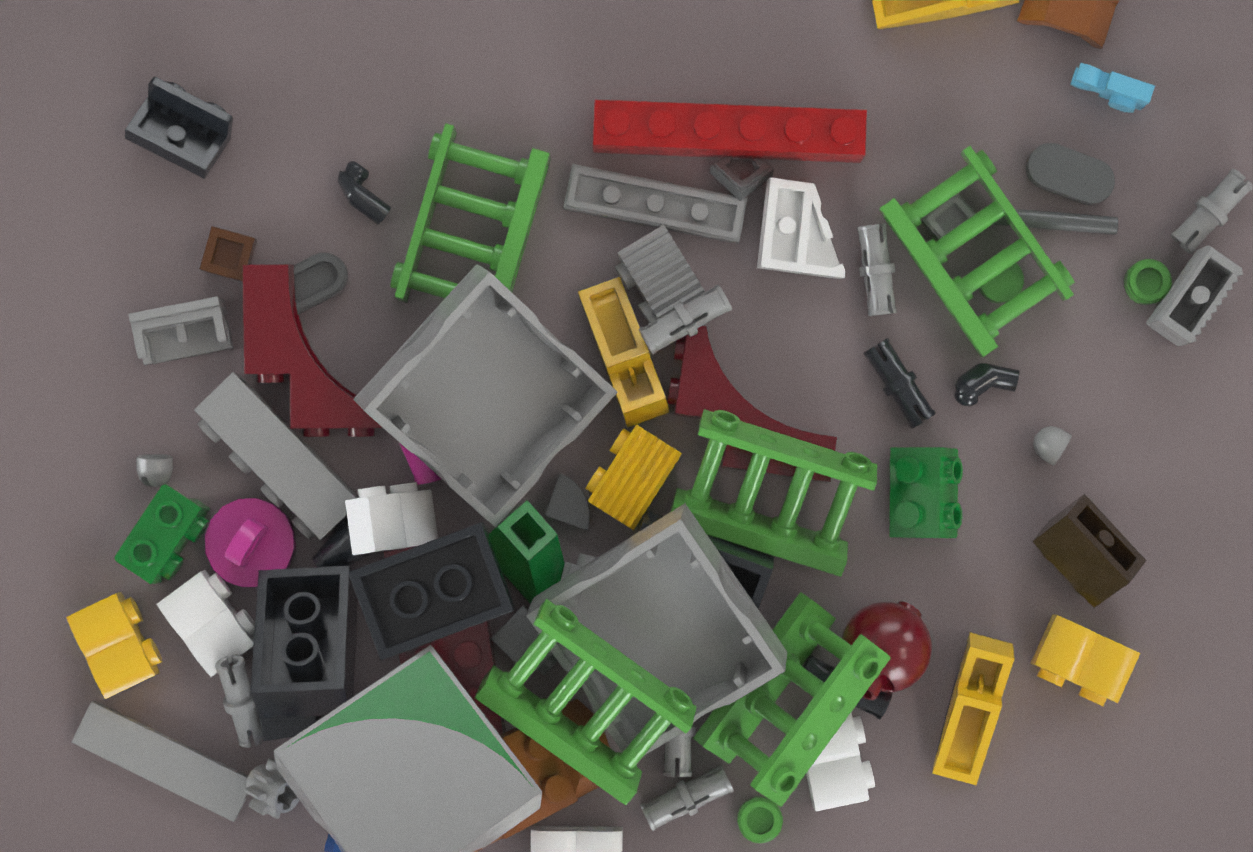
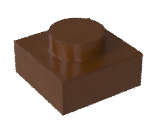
[199,226,257,282]

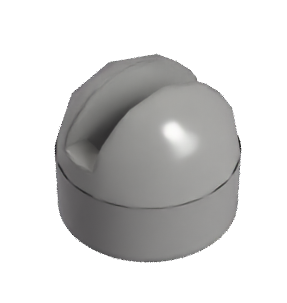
[1033,426,1072,466]
[136,454,173,487]

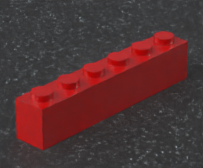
[593,99,867,163]

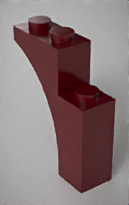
[243,264,383,437]
[667,325,837,483]

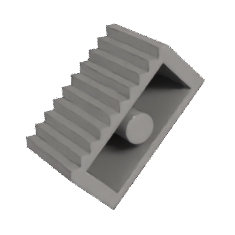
[615,225,705,324]
[1146,245,1243,347]

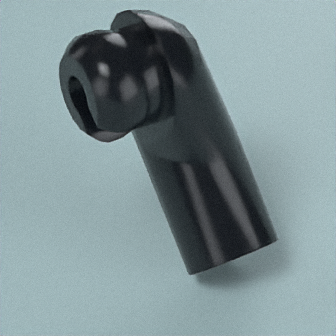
[338,161,391,225]
[954,363,1019,407]

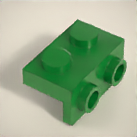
[889,447,963,538]
[114,484,211,584]

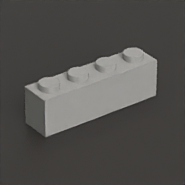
[194,372,359,540]

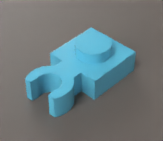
[1070,63,1155,113]

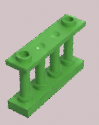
[390,123,551,303]
[879,146,1075,357]
[670,409,877,577]
[693,592,891,807]
[475,599,697,805]

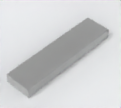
[563,164,748,244]
[72,700,249,822]

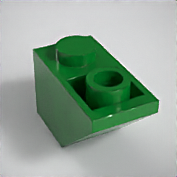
[488,500,565,604]

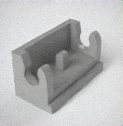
[128,296,234,366]

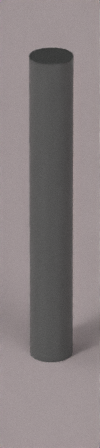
[983,206,1118,235]

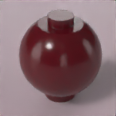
[842,601,932,701]

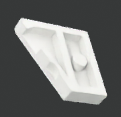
[757,178,845,279]

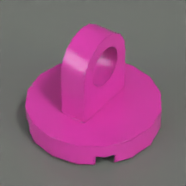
[205,498,296,587]

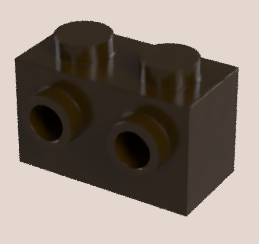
[1032,494,1147,608]

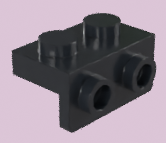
[125,77,233,179]

